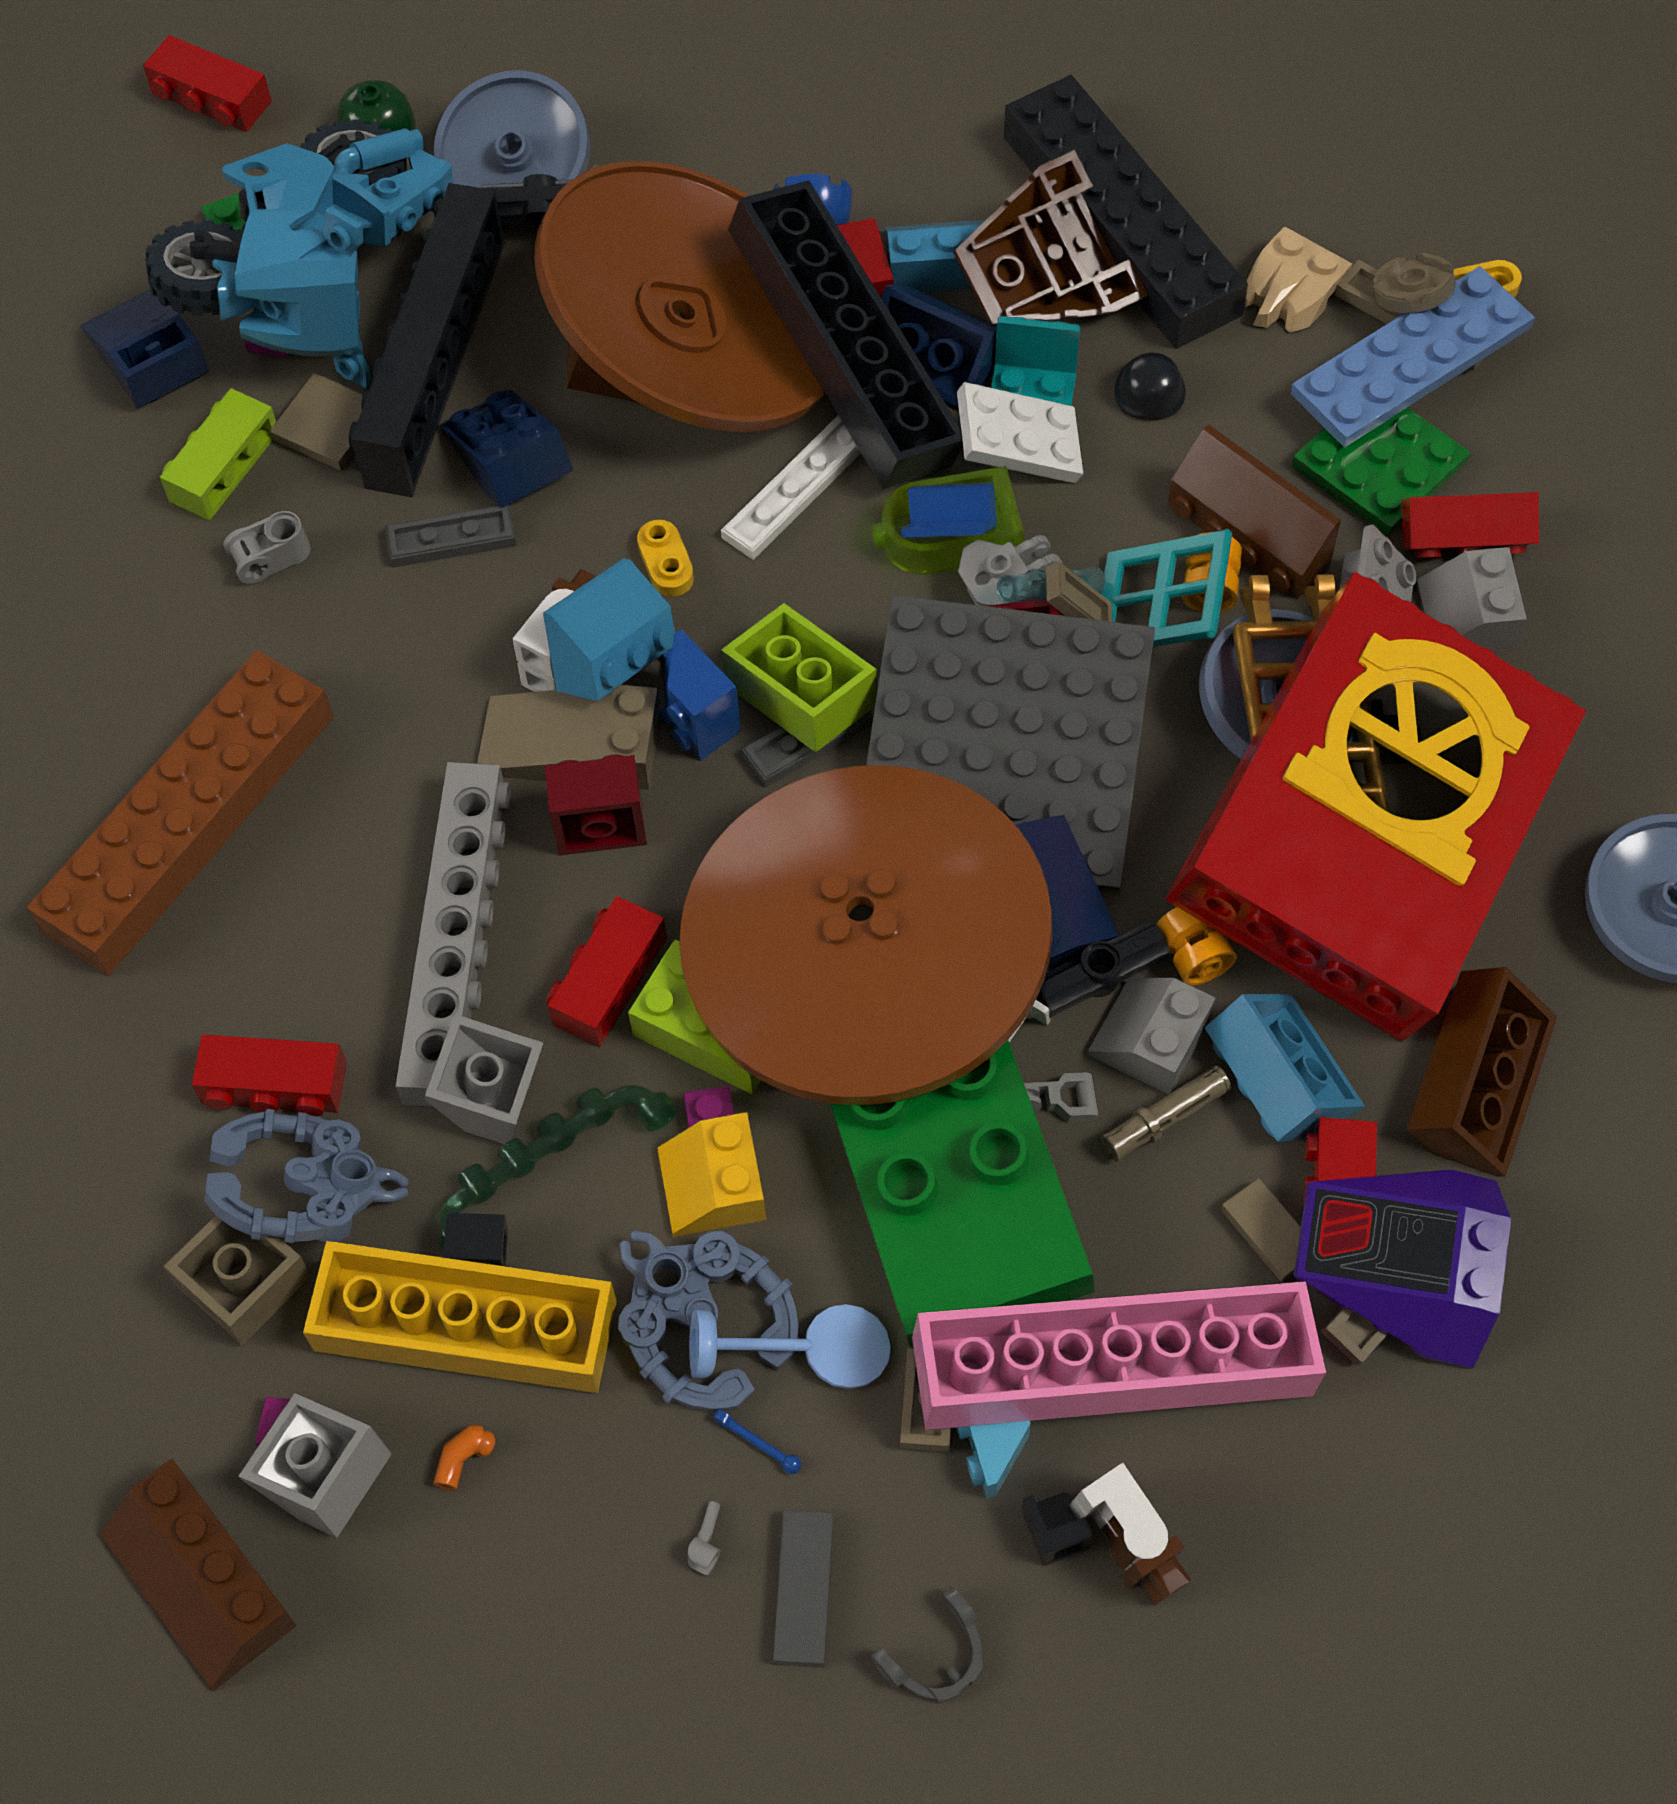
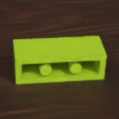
[160,388,276,521]

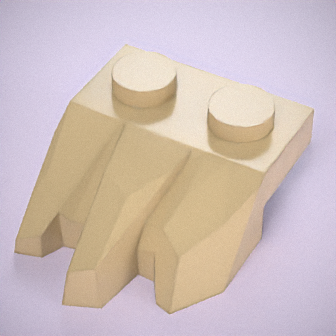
[1245,226,1352,333]

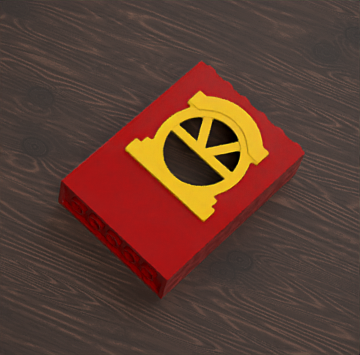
[1165,572,1587,1042]

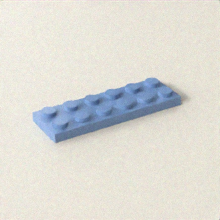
[1290,266,1535,448]

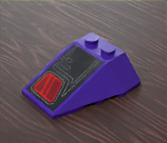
[1293,1169,1511,1369]

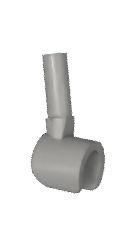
[688,1501,721,1576]

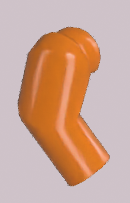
[433,1425,495,1491]

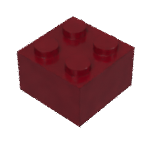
[545,754,647,856]

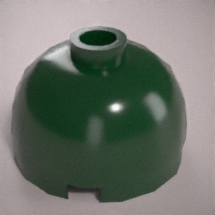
[337,80,416,131]

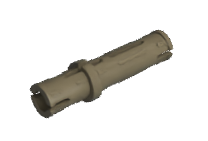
[1100,1065,1231,1162]

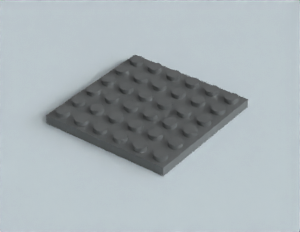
[866,595,1155,891]

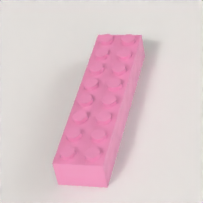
[912,1282,1326,1430]

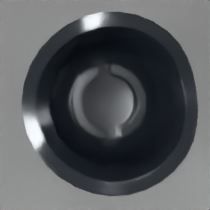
[1114,352,1186,418]

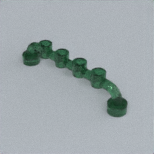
[438,1085,678,1251]

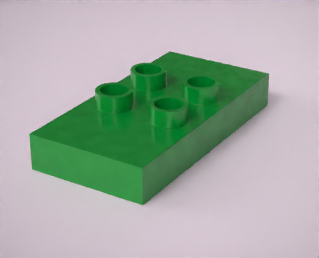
[830,1040,1095,1348]

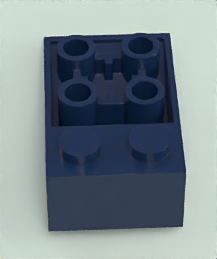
[80,289,209,408]
[439,389,574,508]

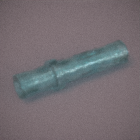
[997,567,1105,603]

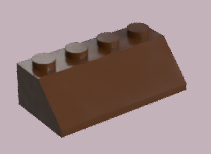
[1168,424,1341,600]
[1407,967,1557,1177]
[100,1458,297,1691]

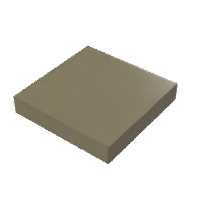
[269,373,363,471]

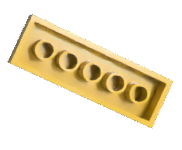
[303,1241,617,1393]

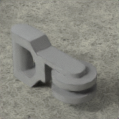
[1024,1072,1099,1123]

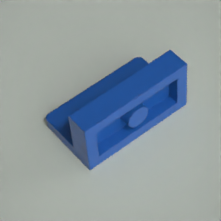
[901,483,997,538]

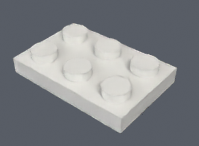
[957,382,1083,483]

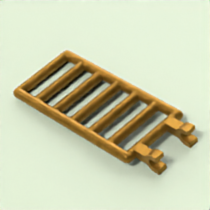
[1232,575,1390,813]

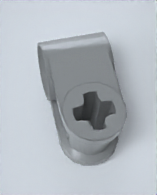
[223,511,311,584]

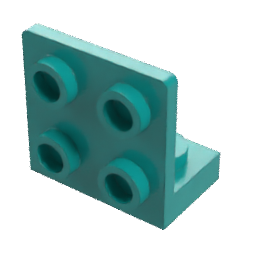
[991,316,1080,406]

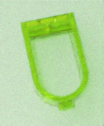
[872,466,1025,575]

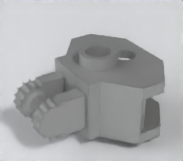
[958,534,1062,606]

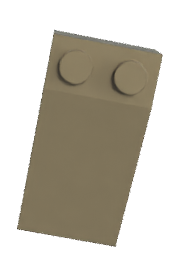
[477,685,661,790]

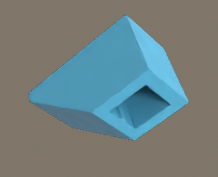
[956,1421,1031,1499]

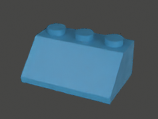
[884,219,986,292]
[543,558,675,701]
[1205,994,1365,1142]

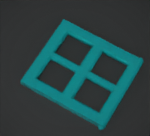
[1101,529,1232,647]

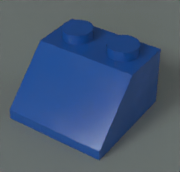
[667,629,741,761]

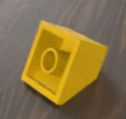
[657,1112,766,1237]

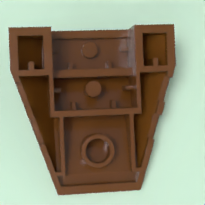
[953,150,1148,326]

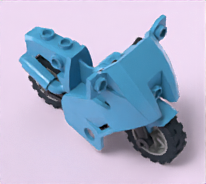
[145,119,453,389]

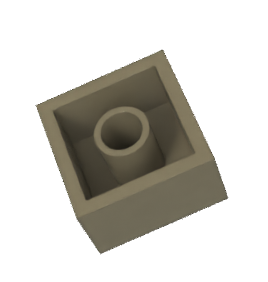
[163,1215,312,1346]

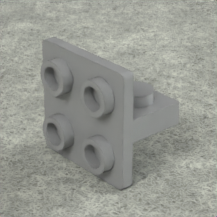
[1340,524,1416,602]

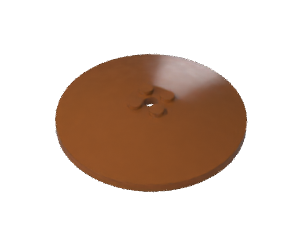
[534,161,826,432]
[680,765,1052,1105]

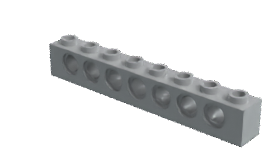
[395,762,511,1107]

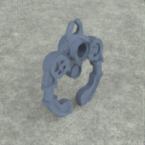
[204,1109,409,1243]
[618,1230,798,1412]

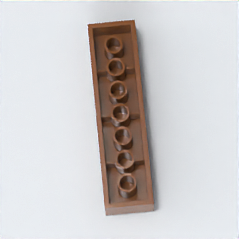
[26,650,334,977]

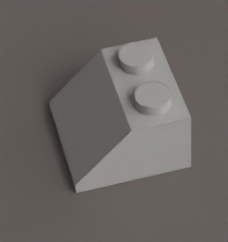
[1416,547,1527,650]
[1087,978,1216,1094]
[424,1014,543,1146]
[239,1393,392,1538]

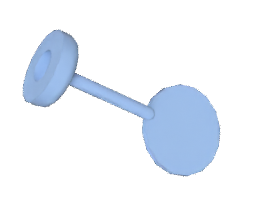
[689,1304,891,1390]

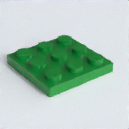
[1292,407,1471,537]

